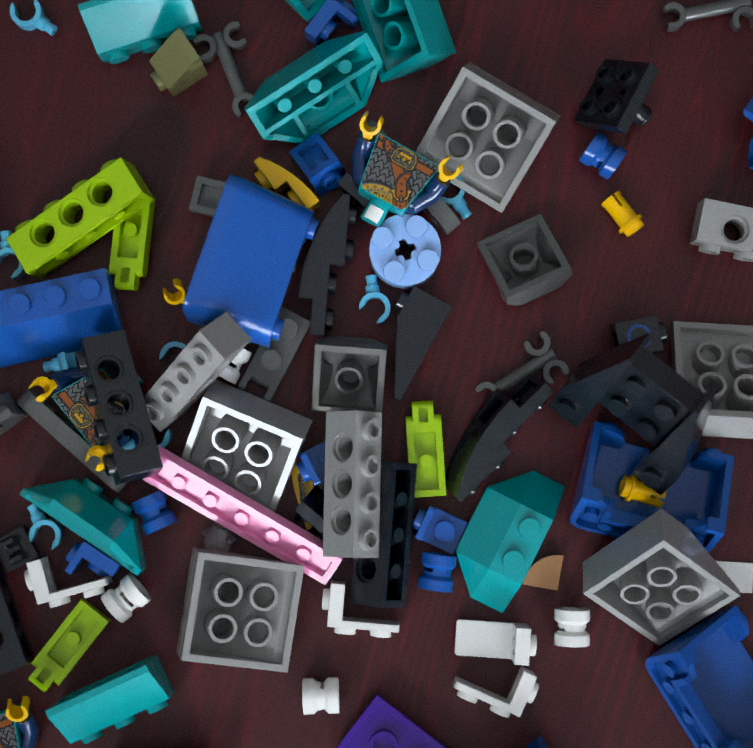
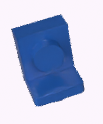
[304,0,358,46]
[289,132,346,196]
[296,441,325,486]
[412,504,468,555]
[65,540,123,577]

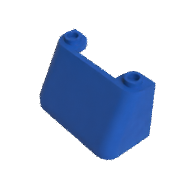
[183,174,319,348]
[569,421,734,553]
[645,605,753,748]

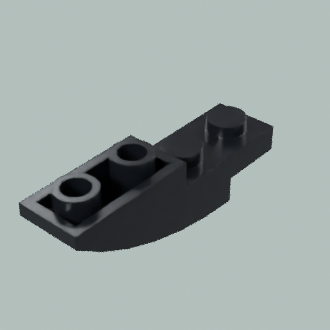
[298,194,357,338]
[445,373,554,502]

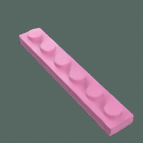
[142,446,343,585]

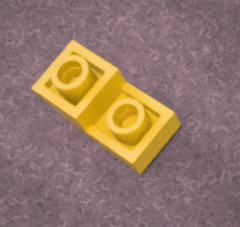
[254,157,321,210]

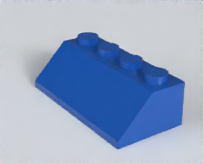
[0,268,124,368]

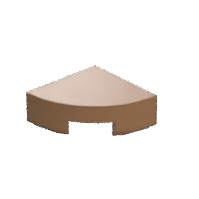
[522,554,564,591]

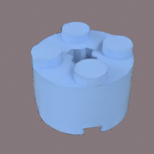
[369,214,441,289]

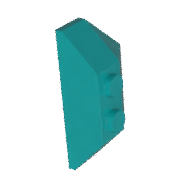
[244,31,383,143]
[455,470,565,613]
[19,477,147,576]

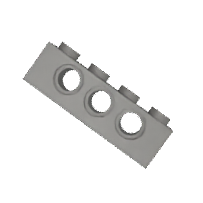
[689,198,753,262]
[144,312,251,432]
[323,410,382,558]

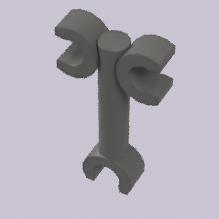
[662,0,753,32]
[193,21,254,119]
[474,331,569,394]

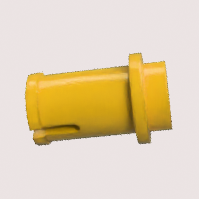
[601,191,644,237]
[618,474,667,509]

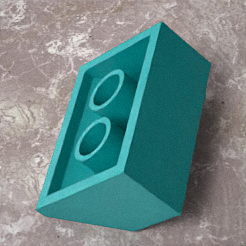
[77,0,203,64]
[352,0,456,83]
[45,654,174,744]

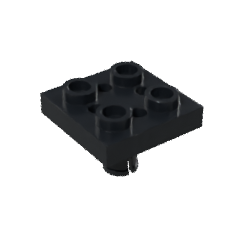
[573,59,659,134]

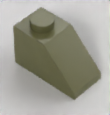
[149,28,208,98]

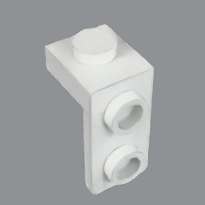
[24,556,113,608]
[322,580,400,638]
[454,619,537,666]
[452,666,539,718]

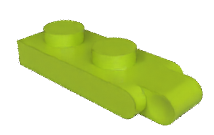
[109,197,156,291]
[405,400,446,498]
[28,598,111,693]

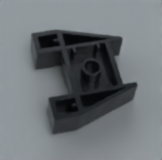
[548,333,718,495]

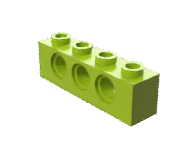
[6,157,155,279]

